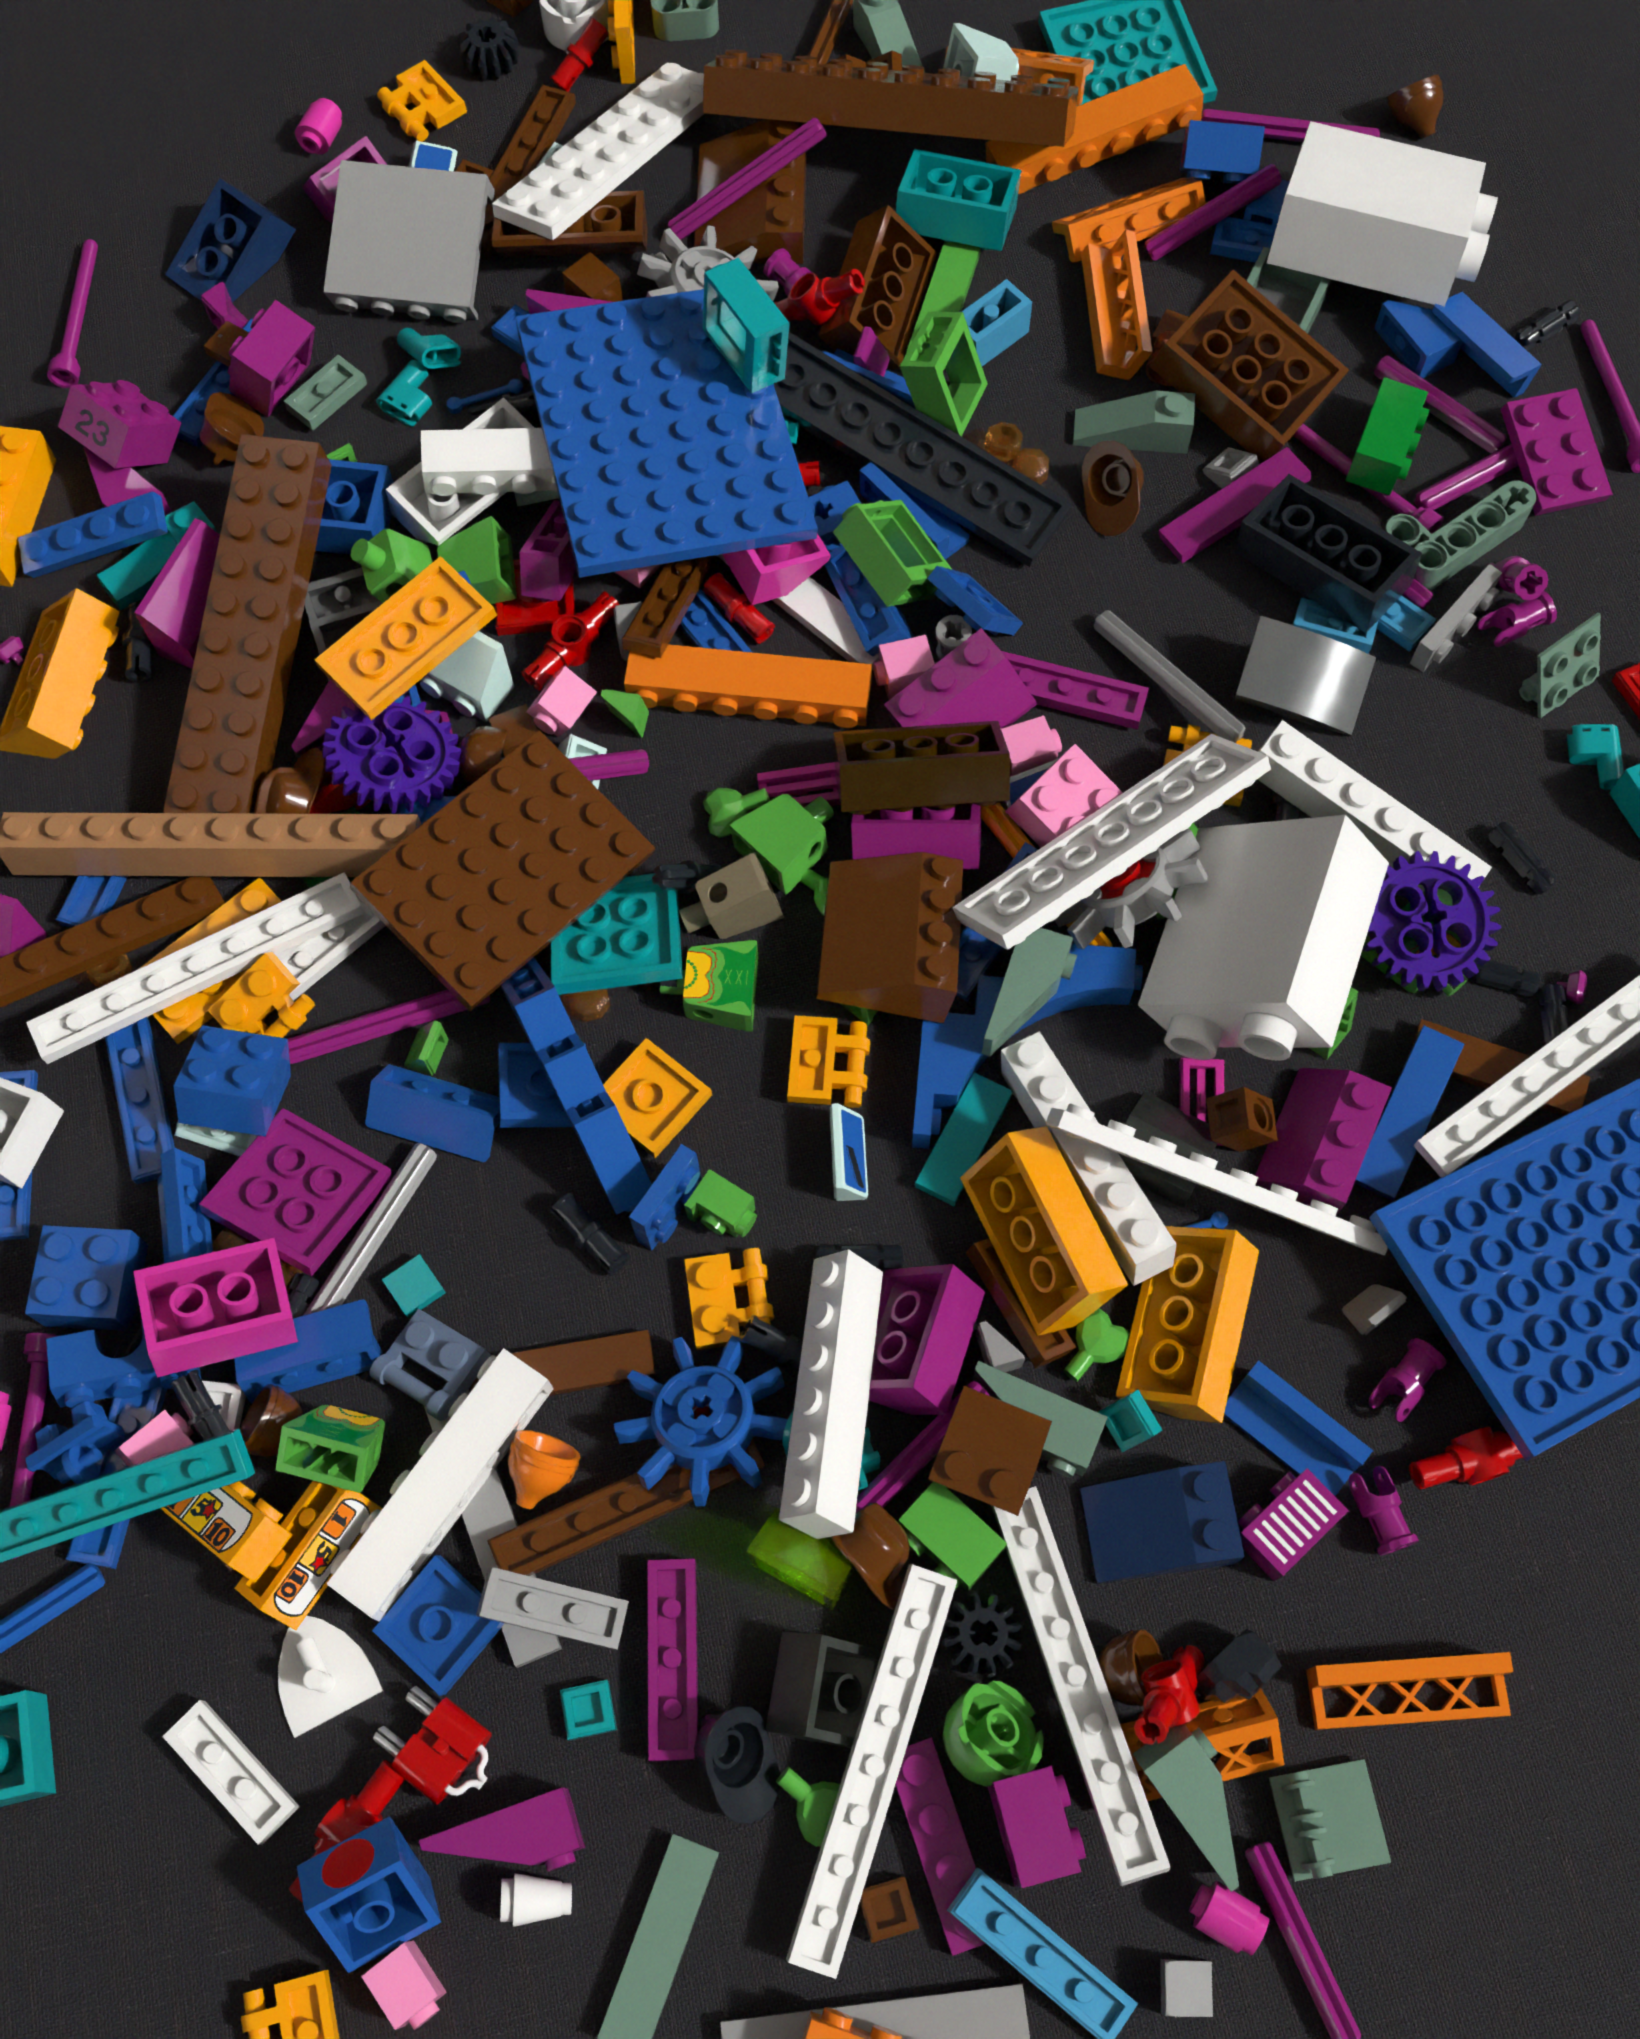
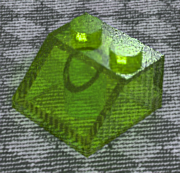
[746,1507,855,1611]

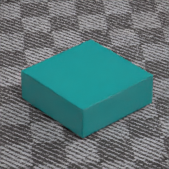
[382,1254,446,1319]
[1098,1389,1162,1452]
[560,1680,617,1741]

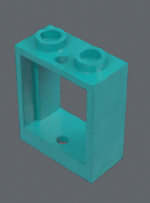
[703,257,789,394]

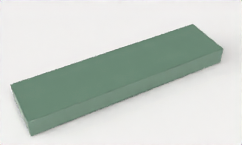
[597,1834,720,2039]

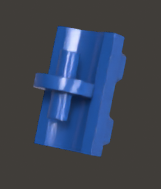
[25,1401,125,1484]

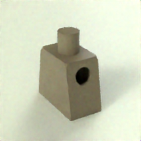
[679,853,784,939]

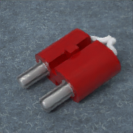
[373,1686,492,1805]

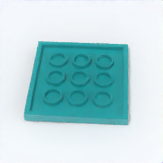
[1038,0,1218,106]

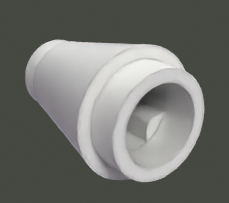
[500,1873,572,1927]

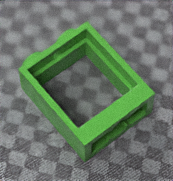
[900,312,988,437]
[833,500,952,607]

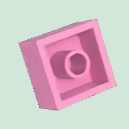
[1005,744,1123,848]

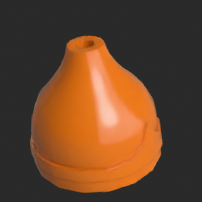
[508,1430,580,1509]

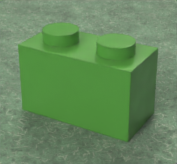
[898,1481,1007,1592]

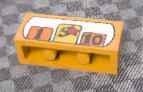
[160,1481,293,1583]
[234,1481,383,1630]

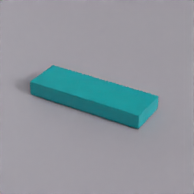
[915,1072,1013,1206]

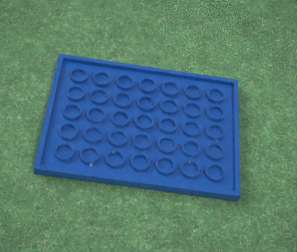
[516,289,818,578]
[1369,1079,1640,1461]

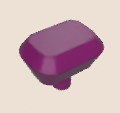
[0,636,24,666]
[1557,970,1587,1005]

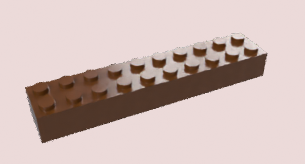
[703,50,1079,147]
[163,434,332,814]

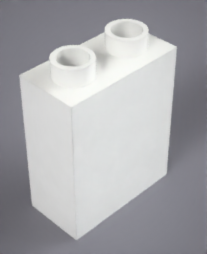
[1267,121,1498,307]
[1138,815,1389,1061]

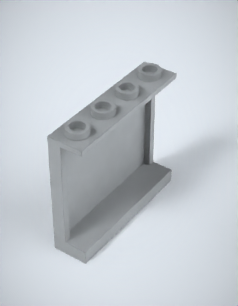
[324,160,495,323]

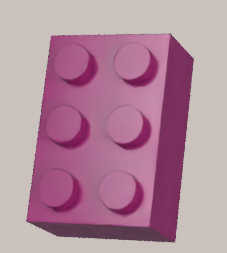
[133,1238,298,1377]

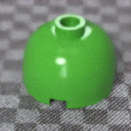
[943,1681,1044,1786]

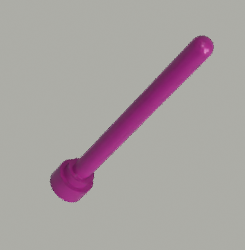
[47,239,98,388]
[1580,319,1640,473]
[1293,424,1444,534]
[10,1333,59,1559]

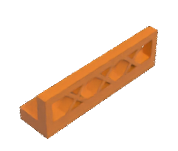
[945,46,1094,106]
[1052,178,1206,262]
[1081,229,1153,381]
[1306,1652,1513,1730]
[1120,1688,1284,1801]

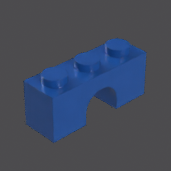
[46,1320,201,1408]

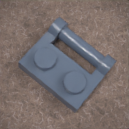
[370,1308,492,1421]

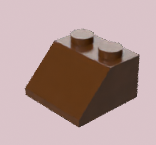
[928,1385,1052,1516]

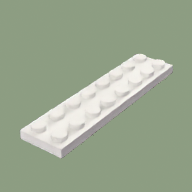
[492,62,704,240]
[953,734,1271,950]

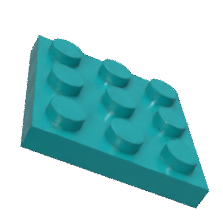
[551,873,683,995]

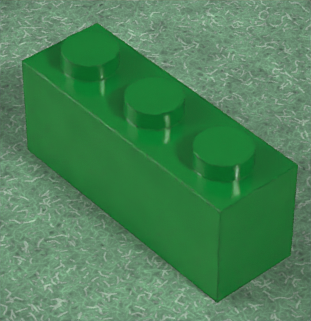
[1345,377,1430,496]

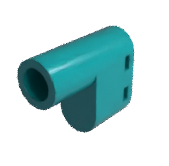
[397,328,462,369]
[376,360,432,427]
[1567,724,1624,790]

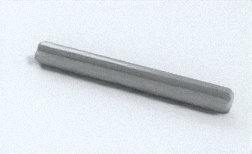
[1094,610,1246,743]
[303,1143,437,1316]

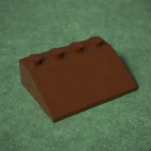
[694,119,807,264]
[1150,270,1349,463]
[816,852,963,1023]

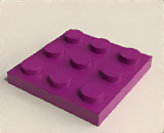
[199,1108,392,1277]

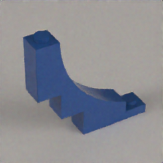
[912,944,1143,1149]
[500,957,652,1215]

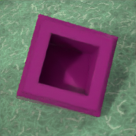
[201,282,248,329]

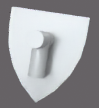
[278,1616,383,1738]

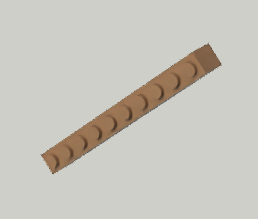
[0,812,421,877]

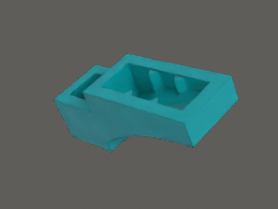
[97,501,216,610]

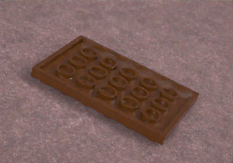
[350,730,655,1011]

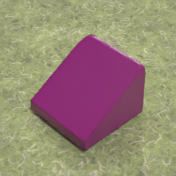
[854,326,889,377]

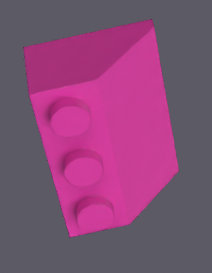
[722,533,831,605]

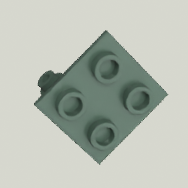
[1519,612,1601,718]
[1269,1759,1391,1882]

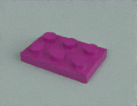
[1500,388,1613,516]

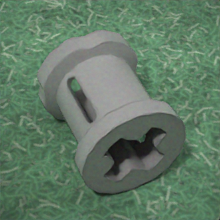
[936,615,972,660]

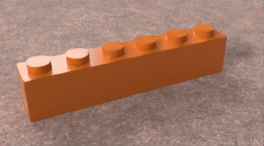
[986,64,1204,194]
[624,644,872,728]

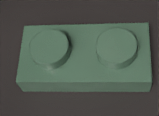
[284,355,367,430]

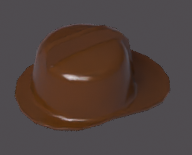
[199,392,264,465]
[1082,440,1144,536]
[254,748,325,814]
[831,1502,909,1610]

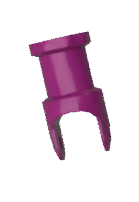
[763,248,812,296]
[1487,556,1548,600]
[1478,591,1557,647]
[1369,1338,1446,1422]
[1348,1466,1419,1556]

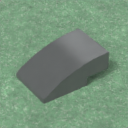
[304,567,383,681]
[1234,616,1376,736]

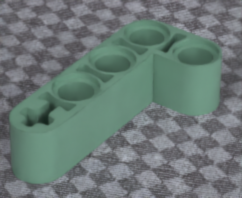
[651,0,719,42]
[1384,481,1536,591]

